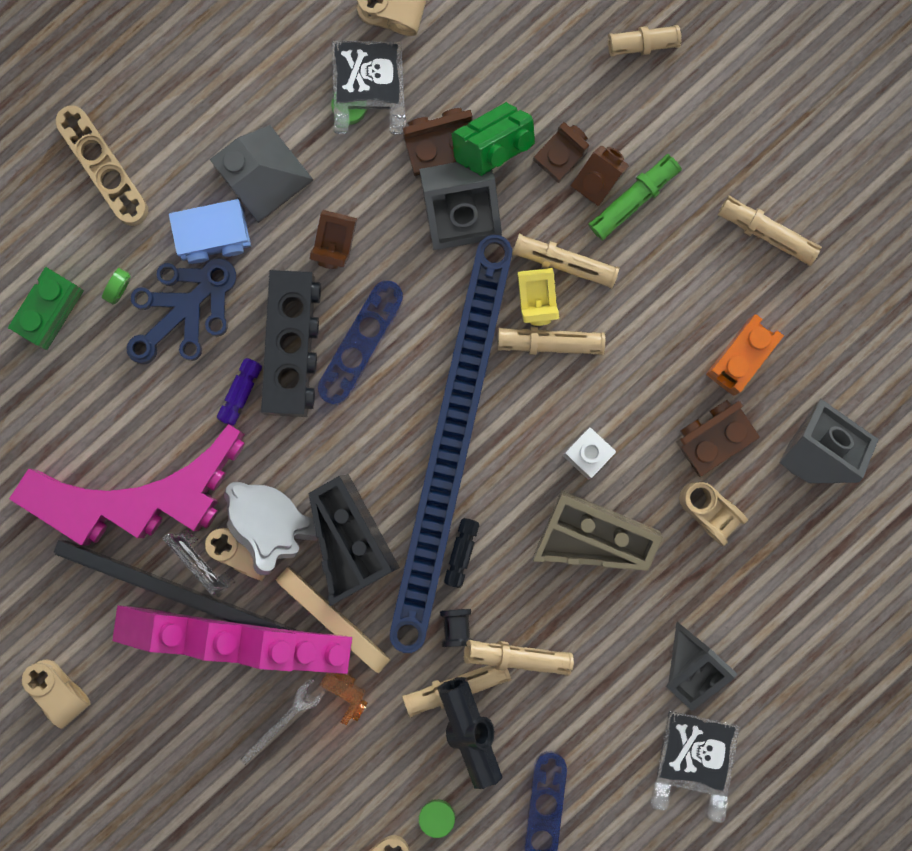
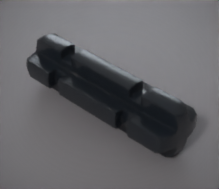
[444,518,479,588]

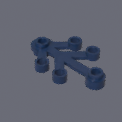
[127,258,237,364]

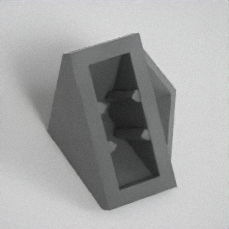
[666,622,737,711]

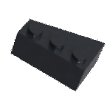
[308,474,400,606]

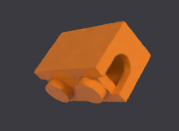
[706,314,784,396]

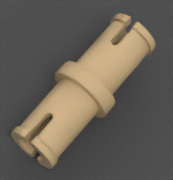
[608,25,681,57]

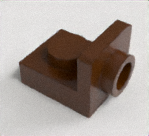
[533,122,589,183]

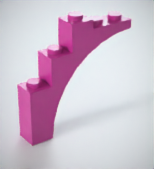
[9,424,245,545]
[112,605,352,674]

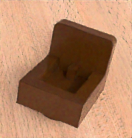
[570,146,629,206]
[309,210,357,269]

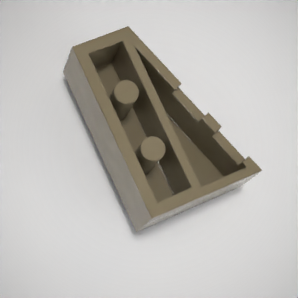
[533,490,663,571]

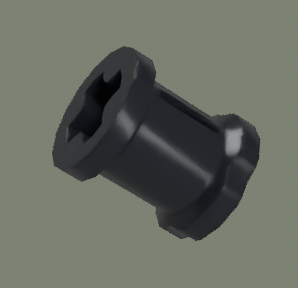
[440,609,474,647]

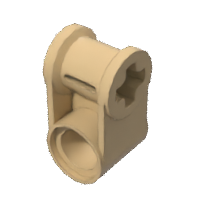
[357,0,426,36]
[679,482,748,547]
[205,528,265,581]
[22,659,90,729]

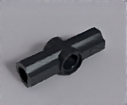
[437,677,503,789]

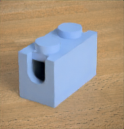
[169,199,251,264]

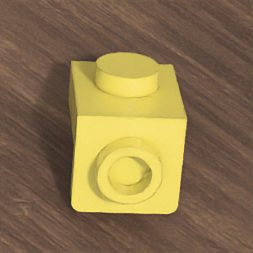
[517,268,559,326]

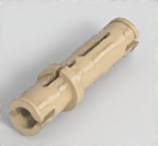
[718,195,822,266]
[512,233,619,289]
[497,326,605,355]
[464,640,574,676]
[402,665,512,718]

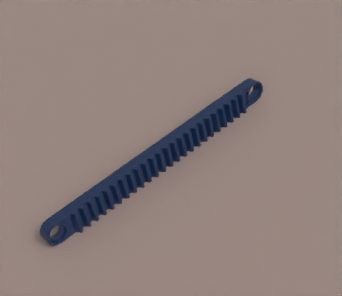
[390,235,512,653]

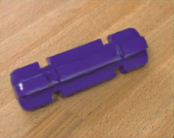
[217,358,262,426]

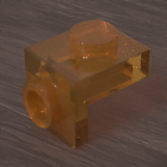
[320,673,368,726]

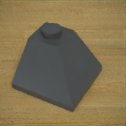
[210,125,313,223]
[779,399,879,483]

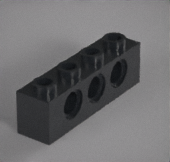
[261,270,321,417]

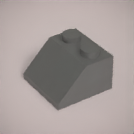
[419,162,502,250]

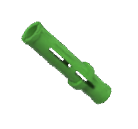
[588,154,682,241]

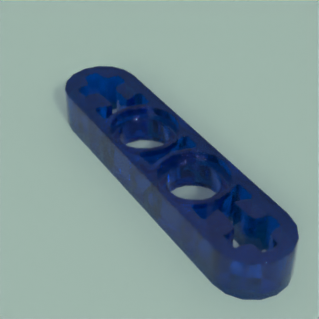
[318,281,403,405]
[524,751,567,851]

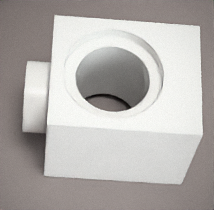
[563,427,616,480]

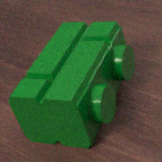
[452,102,535,176]
[8,267,84,350]

